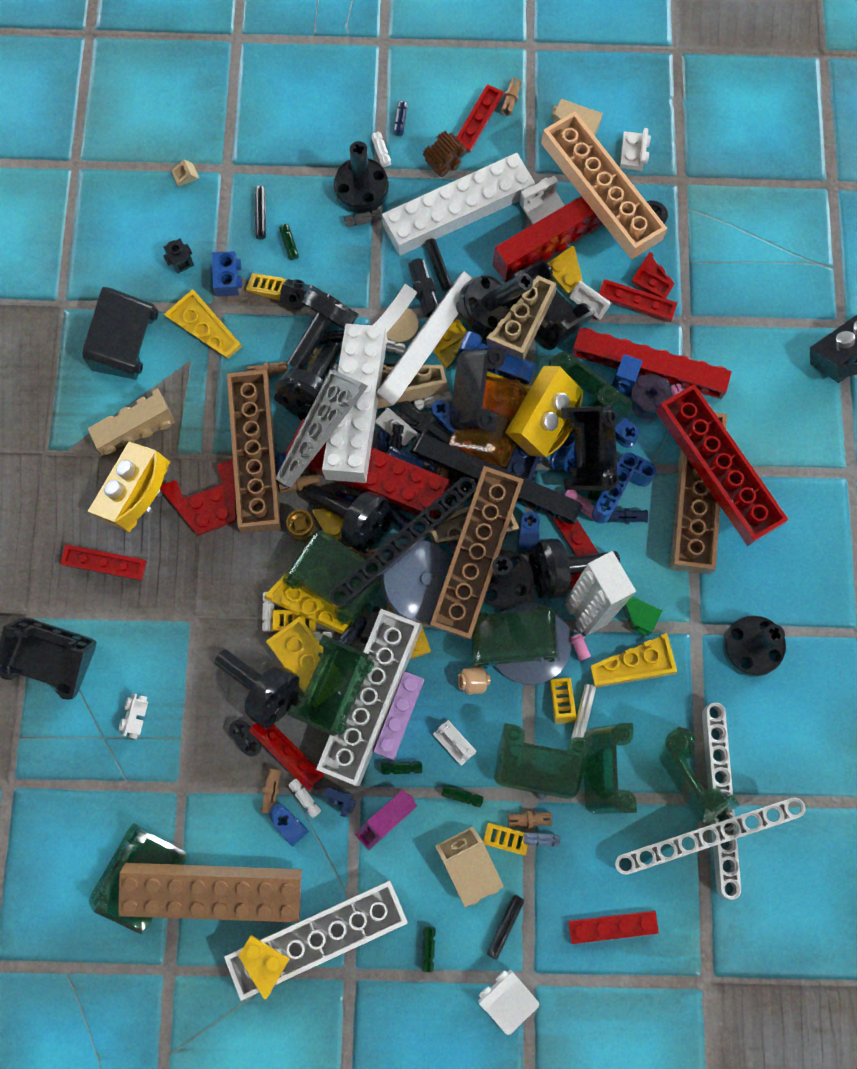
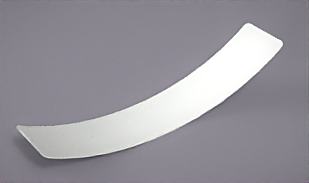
[373,284,417,333]

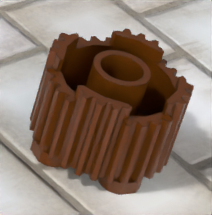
[422,130,467,178]

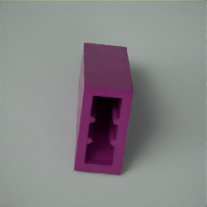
[355,790,417,851]

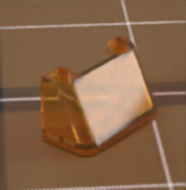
[449,376,527,467]

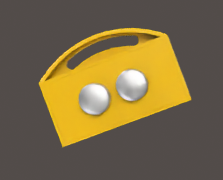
[505,366,583,457]
[88,442,170,532]

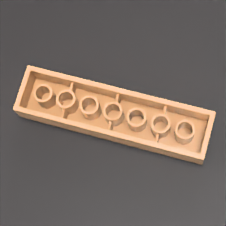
[541,111,667,260]

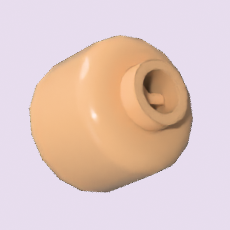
[458,667,490,695]

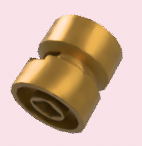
[286,509,315,542]

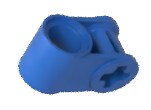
[431,400,461,438]
[614,410,639,448]
[549,432,576,473]
[517,511,540,551]
[269,804,309,847]

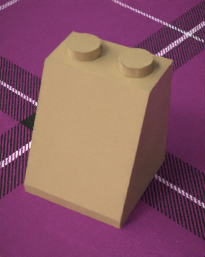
[435,826,504,907]

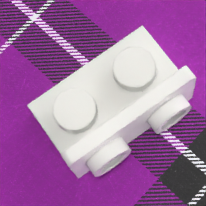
[620,128,651,171]

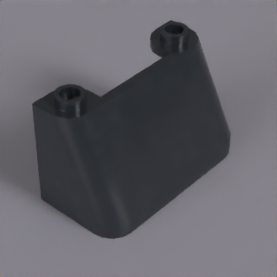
[510,259,595,350]
[83,287,159,380]
[450,348,506,435]
[562,406,618,491]
[0,617,97,700]

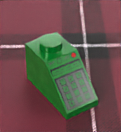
[622,596,662,637]

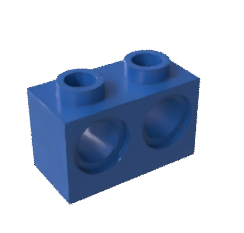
[212,251,242,297]
[610,354,643,396]

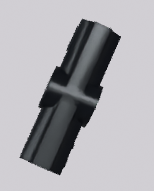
[408,258,438,318]
[397,401,454,445]

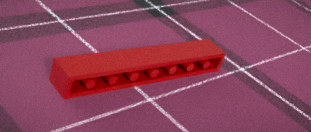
[571,328,732,400]

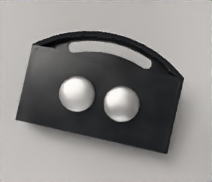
[810,315,857,383]

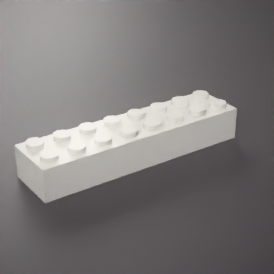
[382,153,535,256]
[322,324,387,483]
[565,551,636,636]
[316,609,422,786]
[224,880,408,1001]

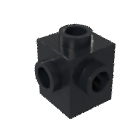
[163,238,194,274]
[279,279,309,309]

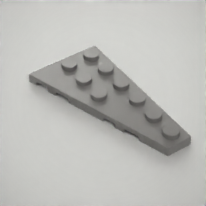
[275,369,368,487]

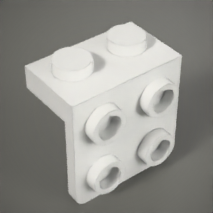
[519,176,565,225]
[478,969,539,1035]

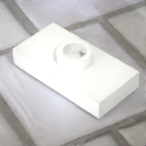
[569,281,612,320]
[375,408,417,448]

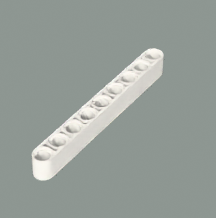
[376,271,473,406]
[702,702,741,900]
[615,798,805,875]

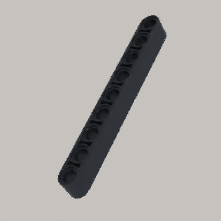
[409,433,583,525]
[330,477,476,609]

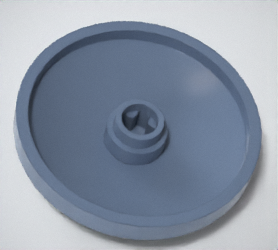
[380,541,451,623]
[488,602,571,685]

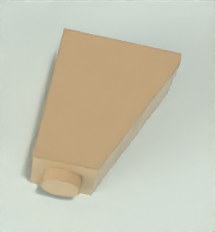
[551,99,603,136]

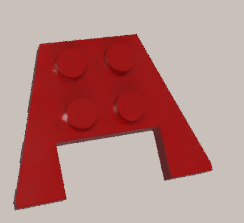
[160,459,236,536]

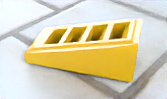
[246,273,287,301]
[273,610,316,633]
[550,677,576,724]
[483,823,528,856]

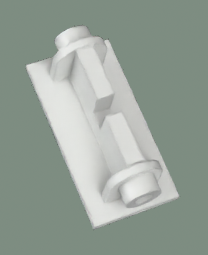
[119,694,148,739]
[433,720,477,766]

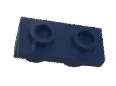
[505,442,543,481]
[323,787,356,817]

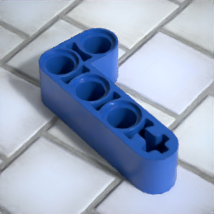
[458,331,536,385]
[592,452,657,524]

